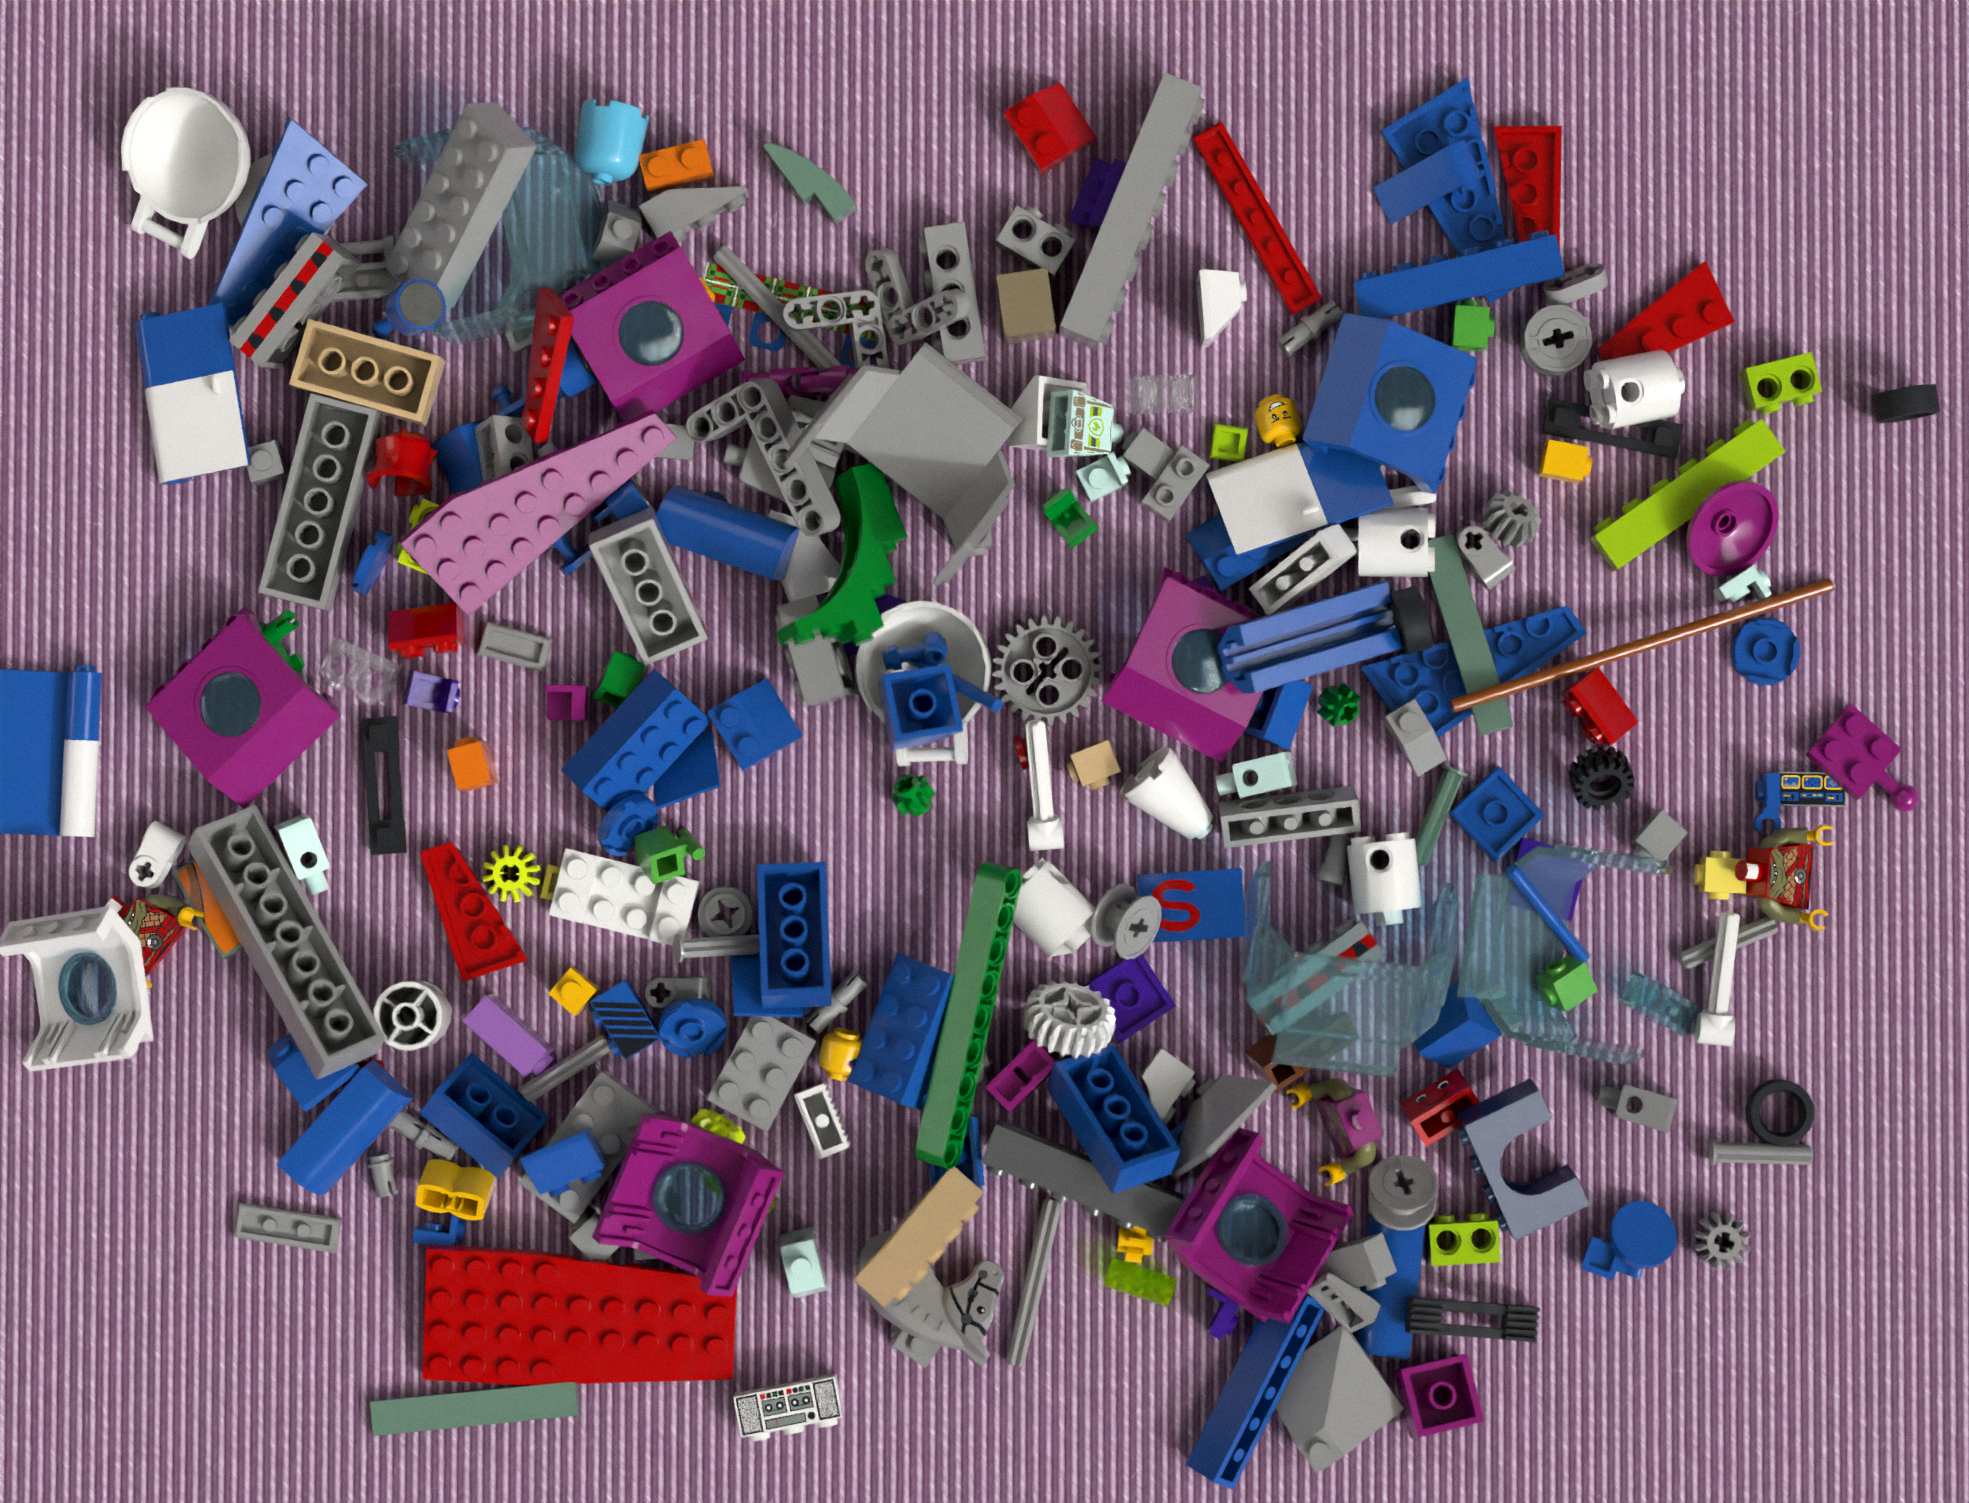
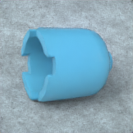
[574,99,649,186]

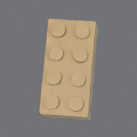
[289,319,445,427]
[853,1167,984,1307]

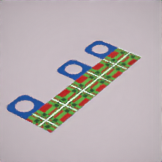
[704,262,885,368]

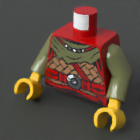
[1734,824,1834,931]
[105,894,204,989]

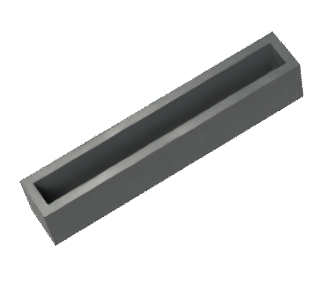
[981,1119,1188,1242]

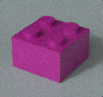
[1394,1354,1485,1438]

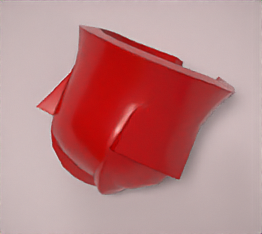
[366,427,438,496]

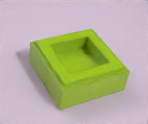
[1209,424,1248,462]

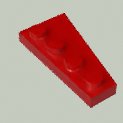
[1493,126,1562,250]
[420,841,529,982]

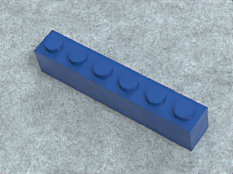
[1353,230,1565,319]
[1185,1293,1325,1490]

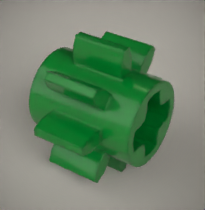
[1317,683,1361,728]
[890,774,935,816]

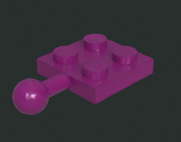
[1805,704,1919,812]

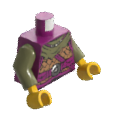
[1286,1078,1383,1186]

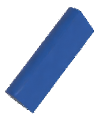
[656,485,800,580]
[277,1060,414,1195]
[1353,1213,1425,1360]

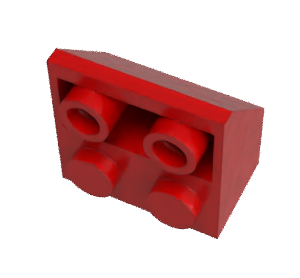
[388,602,466,659]
[1560,667,1639,747]

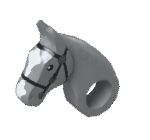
[856,1231,1004,1367]

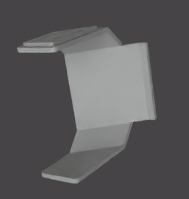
[783,342,1022,587]

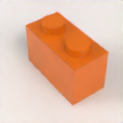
[639,139,715,195]
[446,737,499,792]

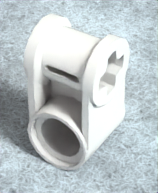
[129,821,187,889]

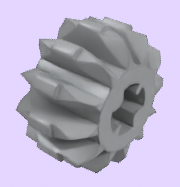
[1481,490,1542,549]
[1692,1212,1751,1270]

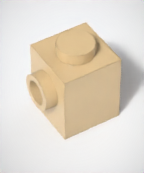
[1066,740,1121,791]

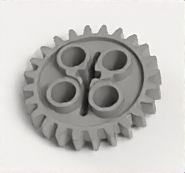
[992,616,1103,727]

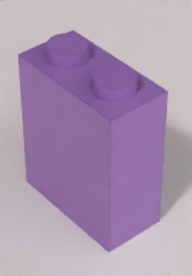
[463,994,555,1077]

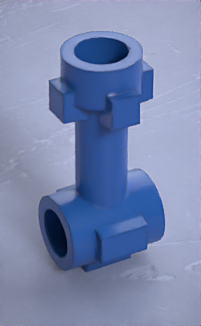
[882,632,948,671]

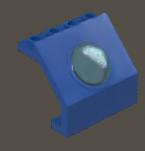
[1302,313,1478,494]

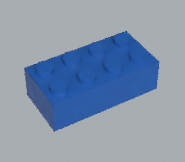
[561,668,712,812]
[757,862,831,1009]
[847,953,954,1110]
[1046,1044,1181,1194]

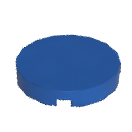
[351,529,394,596]
[1731,618,1800,686]
[597,794,659,856]
[659,998,727,1058]
[1608,1200,1677,1269]

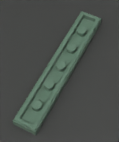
[1428,534,1513,736]
[370,1382,580,1436]

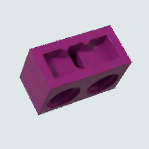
[985,1039,1058,1112]

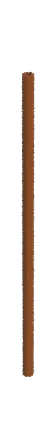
[1449,578,1834,713]

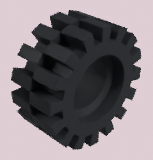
[1568,746,1635,811]

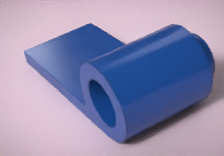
[1373,140,1482,224]

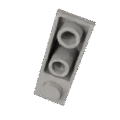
[639,186,750,243]

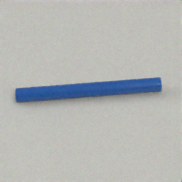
[903,647,1002,712]
[1505,864,1590,962]

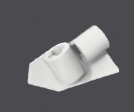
[768,510,840,603]

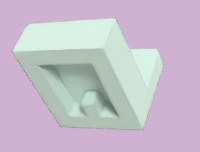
[1076,452,1131,503]
[1713,566,1772,602]

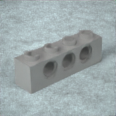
[918,221,986,365]
[1218,785,1361,848]

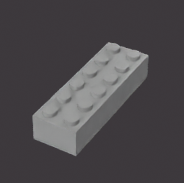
[384,102,537,308]
[258,393,383,612]

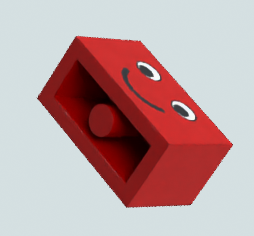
[1400,1068,1479,1147]

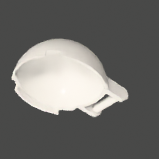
[121,87,251,259]
[856,601,991,766]

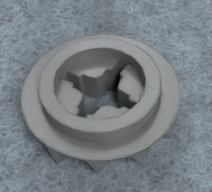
[698,887,753,937]

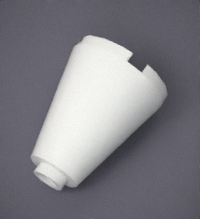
[1120,746,1214,840]

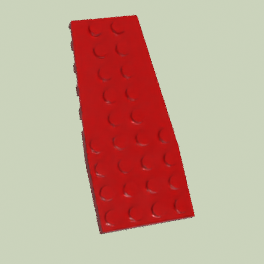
[422,1244,738,1385]

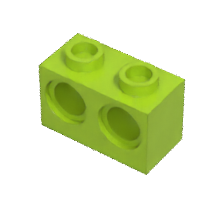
[1740,352,1822,415]
[1426,1213,1501,1266]

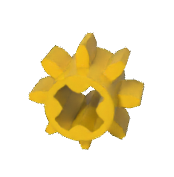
[1117,1226,1154,1263]

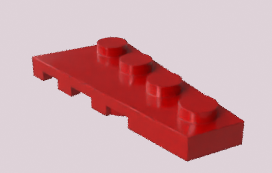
[1595,260,1735,361]
[521,287,574,442]

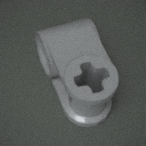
[1455,526,1516,590]

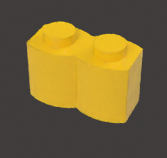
[415,1159,495,1220]

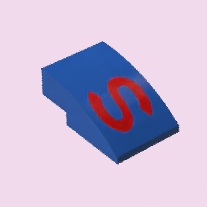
[1137,868,1246,943]

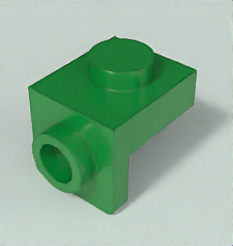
[1041,487,1098,549]

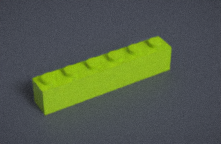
[1590,418,1786,572]

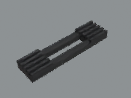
[1541,398,1683,459]
[361,716,407,855]
[1405,1297,1540,1342]

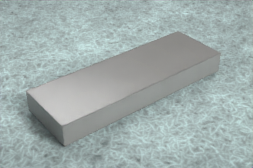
[233,1202,342,1253]

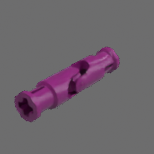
[741,364,879,399]

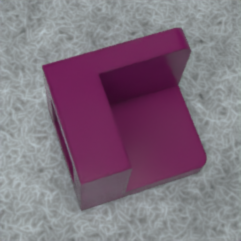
[545,685,589,721]

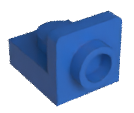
[412,1214,466,1246]

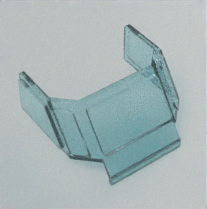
[393,127,609,345]
[1457,844,1675,1065]
[1243,860,1457,1078]

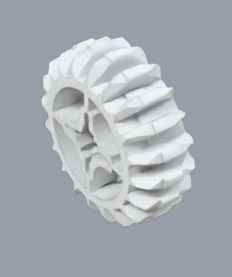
[1023,979,1116,1059]

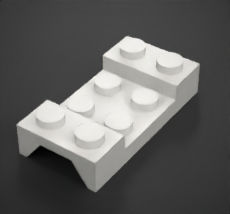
[549,848,700,946]

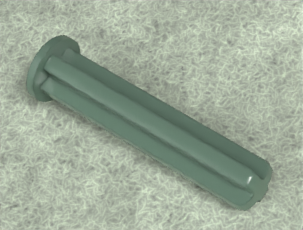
[1415,764,1468,866]

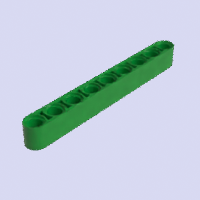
[915,861,1022,1170]

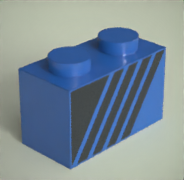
[589,979,661,1060]

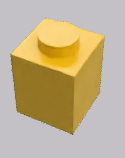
[1538,439,1593,484]
[548,967,600,1016]

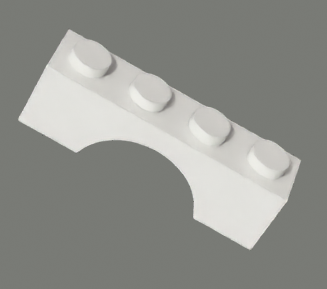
[1085,1047,1196,1155]

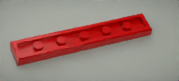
[1192,121,1322,316]

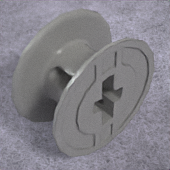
[1520,305,1592,376]
[1090,883,1161,960]
[1368,1155,1438,1231]

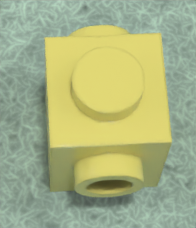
[1694,851,1747,900]

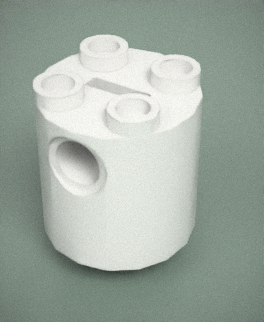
[1583,349,1685,430]
[1345,508,1435,577]
[1347,832,1422,926]
[1013,858,1096,957]
[374,980,452,1050]

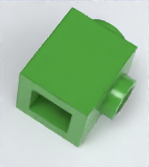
[1450,300,1495,352]
[1535,956,1598,1012]

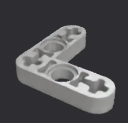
[865,248,969,345]
[780,290,889,368]

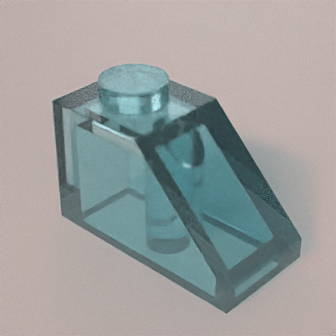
[1619,971,1700,1037]

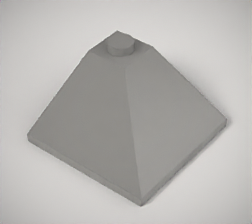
[1170,1074,1277,1179]
[1275,1325,1405,1474]

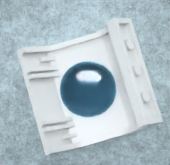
[0,906,154,1071]

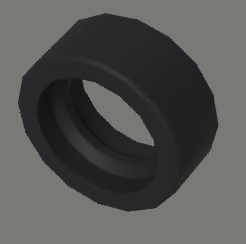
[1872,384,1940,424]
[1389,586,1433,655]
[1745,1079,1815,1145]

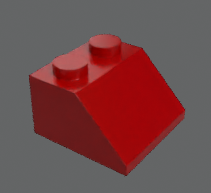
[1004,82,1097,177]

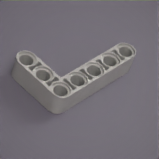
[686,378,840,536]

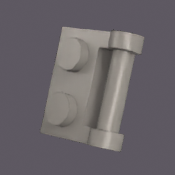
[331,235,399,302]

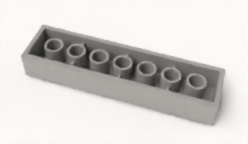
[1059,72,1205,351]
[187,805,386,1080]

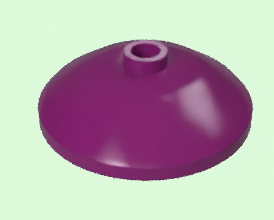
[1686,480,1779,576]

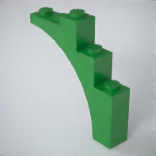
[775,463,908,647]

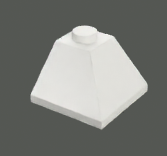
[1196,269,1247,348]
[1007,375,1087,450]

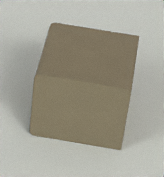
[996,268,1056,345]

